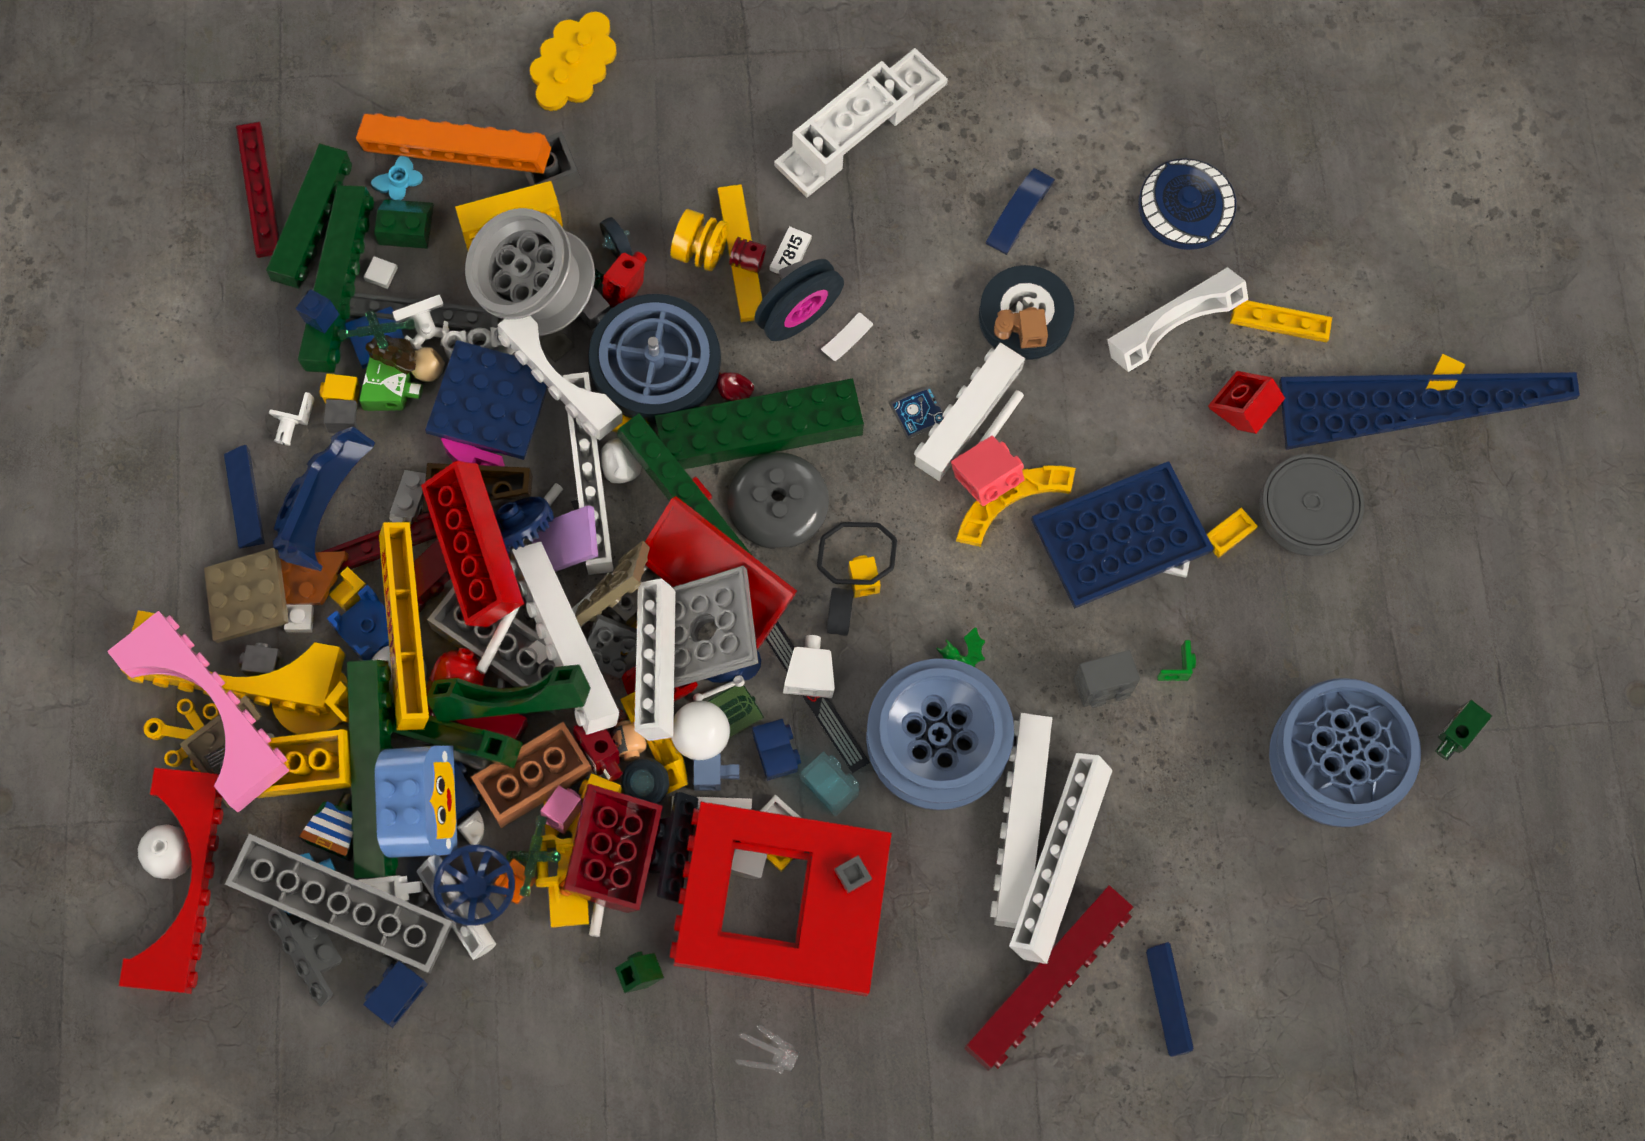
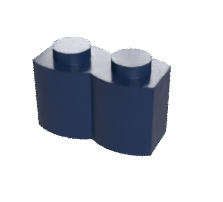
[752,719,801,781]

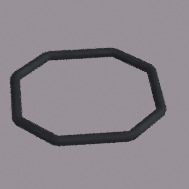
[817,522,897,585]

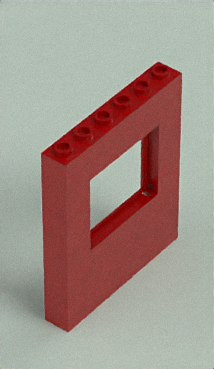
[669,802,892,996]

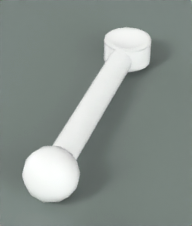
[693,675,745,701]

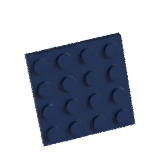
[425,340,554,460]

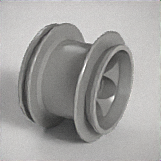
[465,208,595,336]

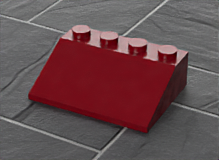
[563,784,663,913]

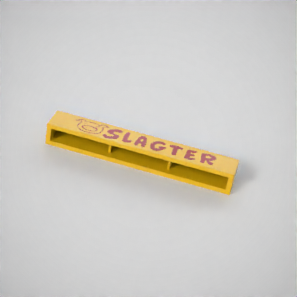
[379,522,429,730]

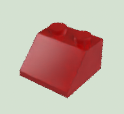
[1208,371,1285,434]

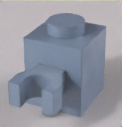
[694,753,739,791]

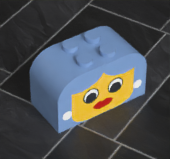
[375,746,458,858]

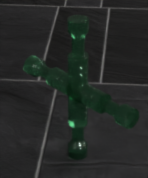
[338,310,415,349]
[506,816,561,897]

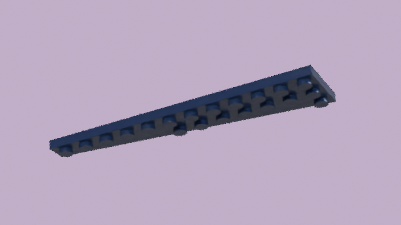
[1279,372,1580,450]

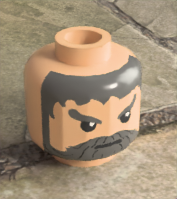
[610,720,647,761]

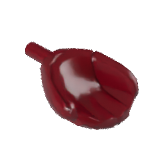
[717,372,754,402]

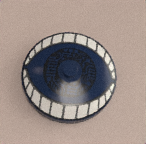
[1138,159,1236,250]

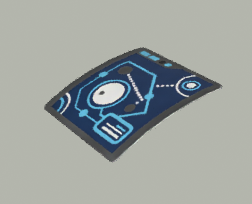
[890,386,944,439]

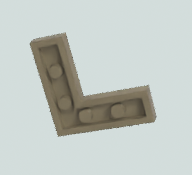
[180,695,263,808]

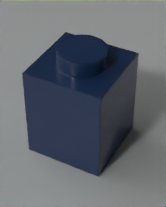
[295,289,339,334]

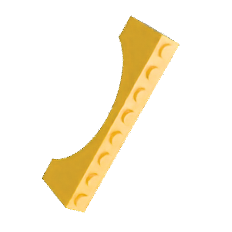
[120,610,345,716]

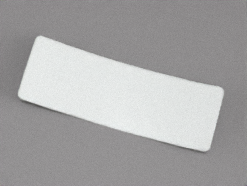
[821,312,873,361]

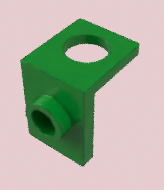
[1157,640,1196,681]

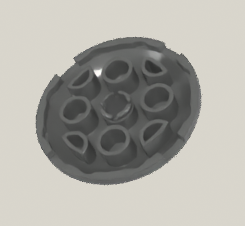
[728,452,829,549]

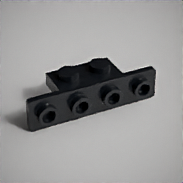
[648,792,699,902]

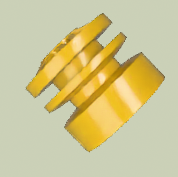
[670,209,728,271]

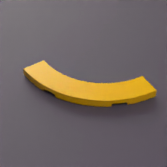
[956,465,1076,547]

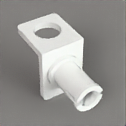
[269,392,314,446]

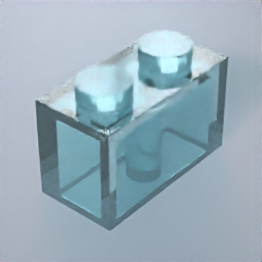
[800,751,860,817]

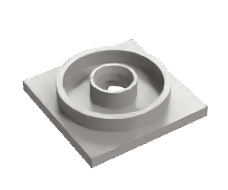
[672,566,758,688]

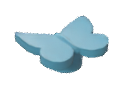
[371,156,423,200]

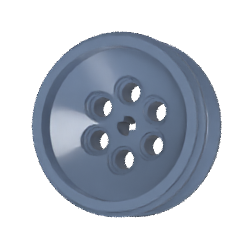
[1269,678,1421,827]

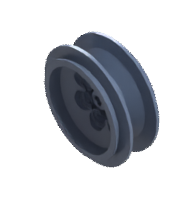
[866,659,1014,810]

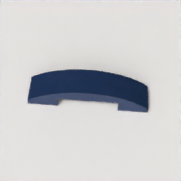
[986,168,1055,255]

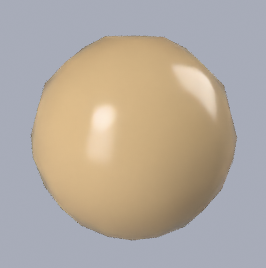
[411,347,445,382]

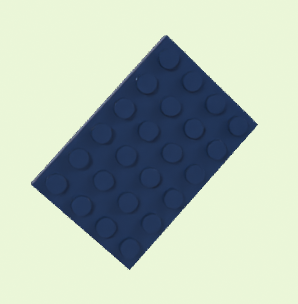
[1031,461,1214,609]

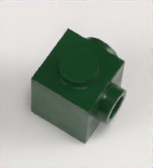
[615,951,664,993]

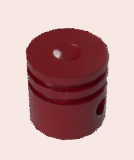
[729,237,767,274]

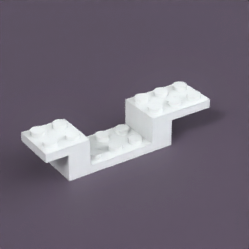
[774,48,948,198]

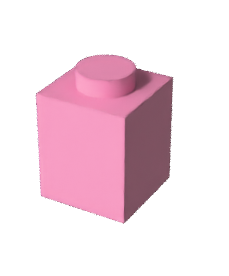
[540,786,582,834]

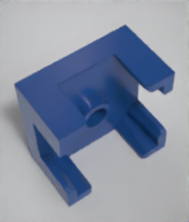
[327,585,389,661]

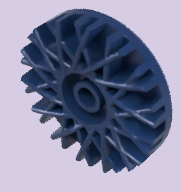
[494,496,554,554]

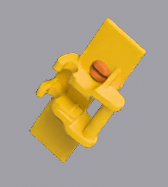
[533,801,589,928]

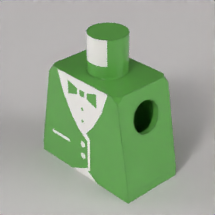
[359,357,423,411]

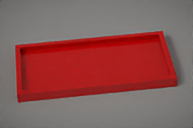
[645,496,797,650]

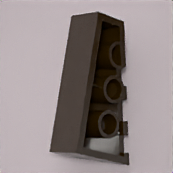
[423,463,533,514]

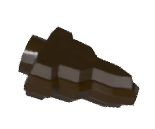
[365,335,416,375]

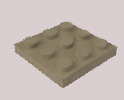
[204,548,289,643]

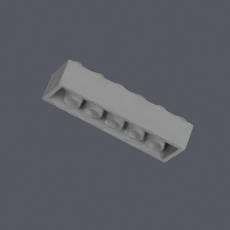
[427,587,561,716]

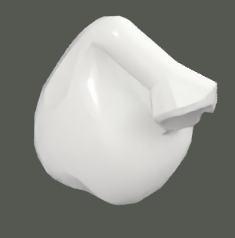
[600,438,642,484]

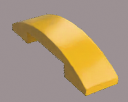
[620,692,688,794]

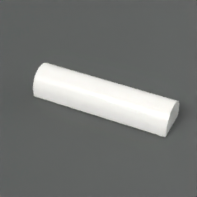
[416,855,496,960]

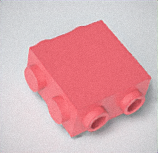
[951,435,1024,506]

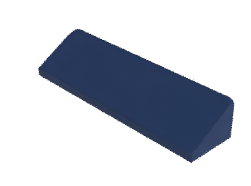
[224,445,265,549]
[1146,942,1194,1057]

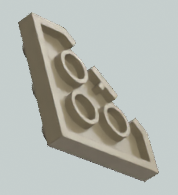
[575,541,650,626]

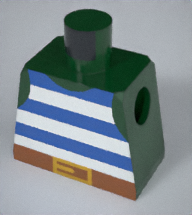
[299,792,354,861]

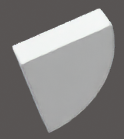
[457,810,484,845]

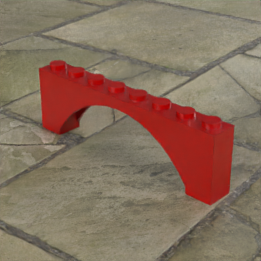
[119,768,223,994]

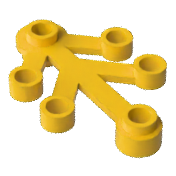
[144,699,226,772]

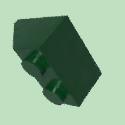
[374,199,434,249]

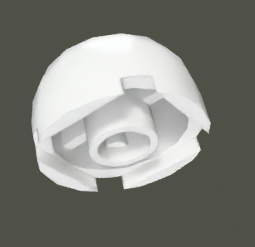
[138,824,192,879]

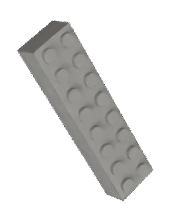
[225,834,453,974]

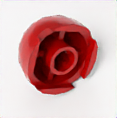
[430,648,485,686]

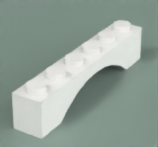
[1107,267,1248,372]
[498,316,622,441]

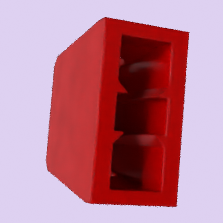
[603,251,647,308]

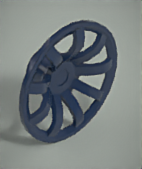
[433,845,515,926]

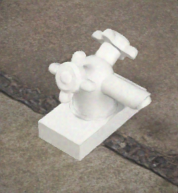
[392,294,449,350]

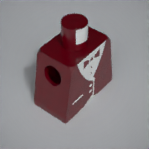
[574,724,623,781]

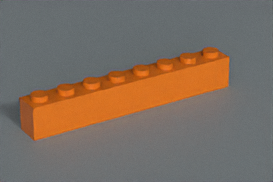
[356,113,551,174]

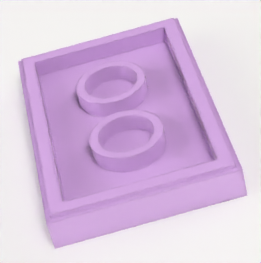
[532,505,598,572]

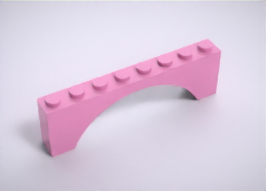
[107,611,290,812]

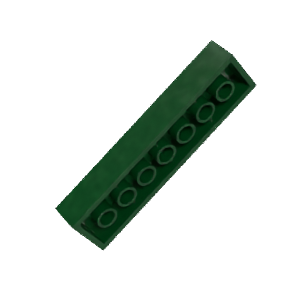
[655,378,864,470]

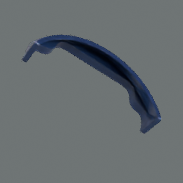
[273,427,375,571]

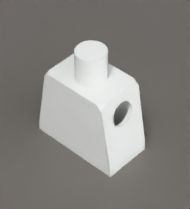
[783,635,835,698]

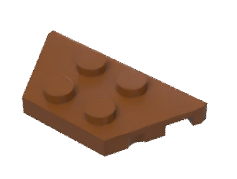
[280,551,349,605]

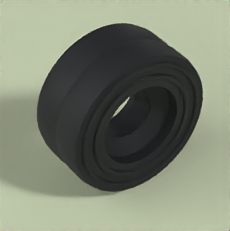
[827,588,854,636]

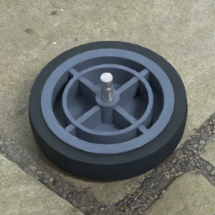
[588,294,721,422]

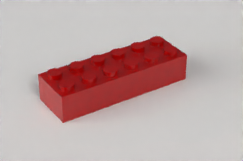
[421,461,524,627]

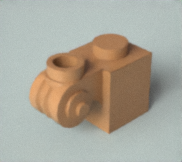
[994,307,1048,349]

